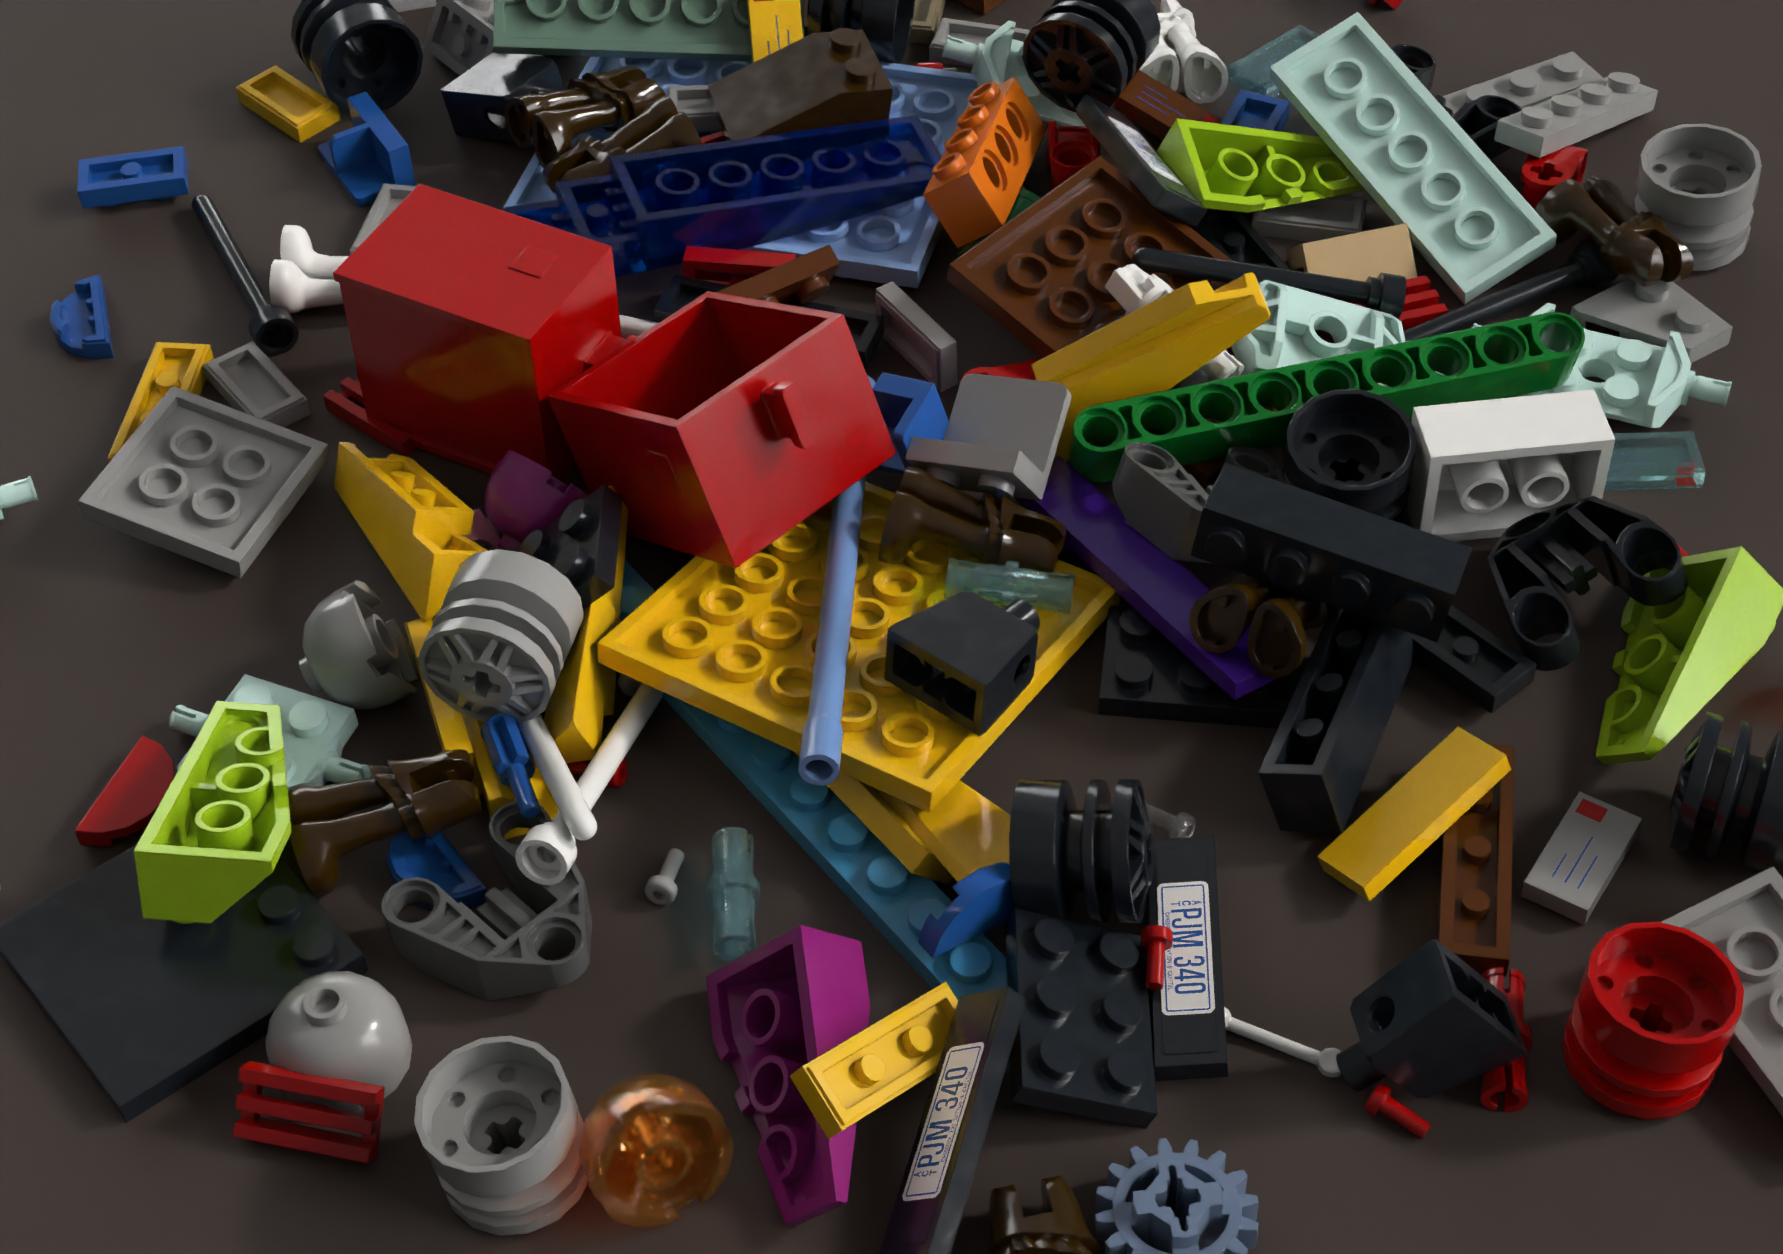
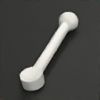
[1224,1007,1342,1077]

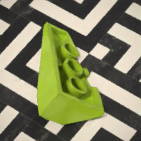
[1157,118,1365,213]
[1595,546,1783,765]
[134,701,291,924]

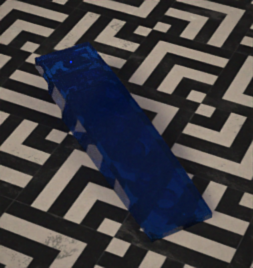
[503,115,942,277]

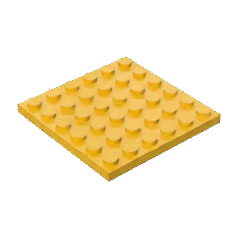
[597,481,1120,813]

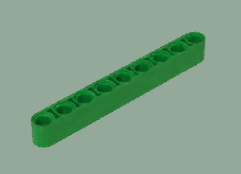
[1069,312,1585,483]

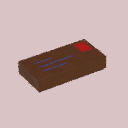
[1112,70,1223,140]

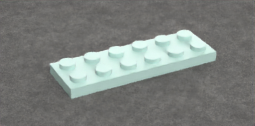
[1270,12,1557,304]

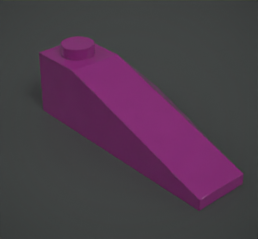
[706,925,871,1226]

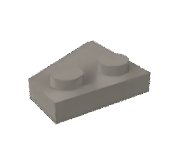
[1570,279,1733,363]

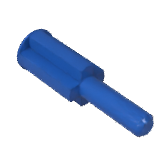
[481,714,541,819]

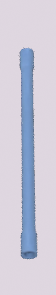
[798,376,876,786]

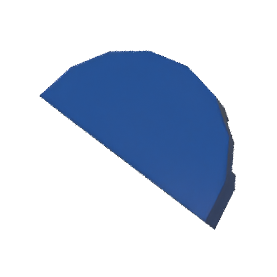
[49,274,114,359]
[386,832,487,911]
[918,862,1015,958]

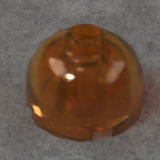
[579,1073,734,1227]

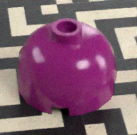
[484,450,588,551]

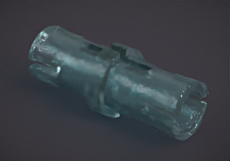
[944,558,1075,614]
[707,827,761,962]

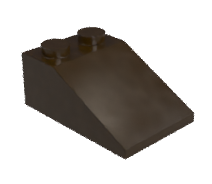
[707,28,893,155]

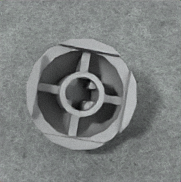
[299,580,418,710]
[266,971,413,1113]

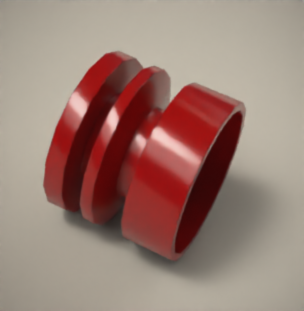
[1561,922,1744,1119]

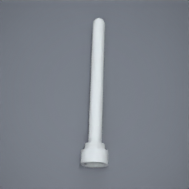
[515,683,663,885]
[519,714,597,840]

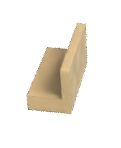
[1286,223,1418,282]

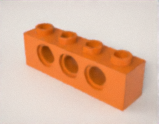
[923,77,1047,249]

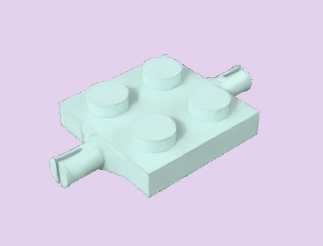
[169,674,371,787]

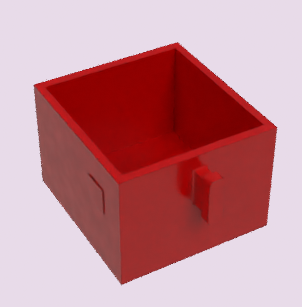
[333,184,637,483]
[547,291,896,568]

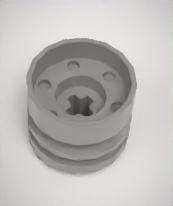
[1634,124,1762,271]
[418,549,584,723]
[414,1035,593,1236]

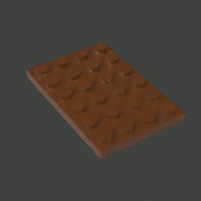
[946,156,1335,490]

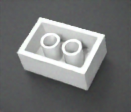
[1406,389,1615,542]

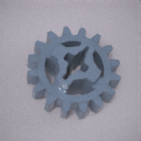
[1095,1138,1259,1254]

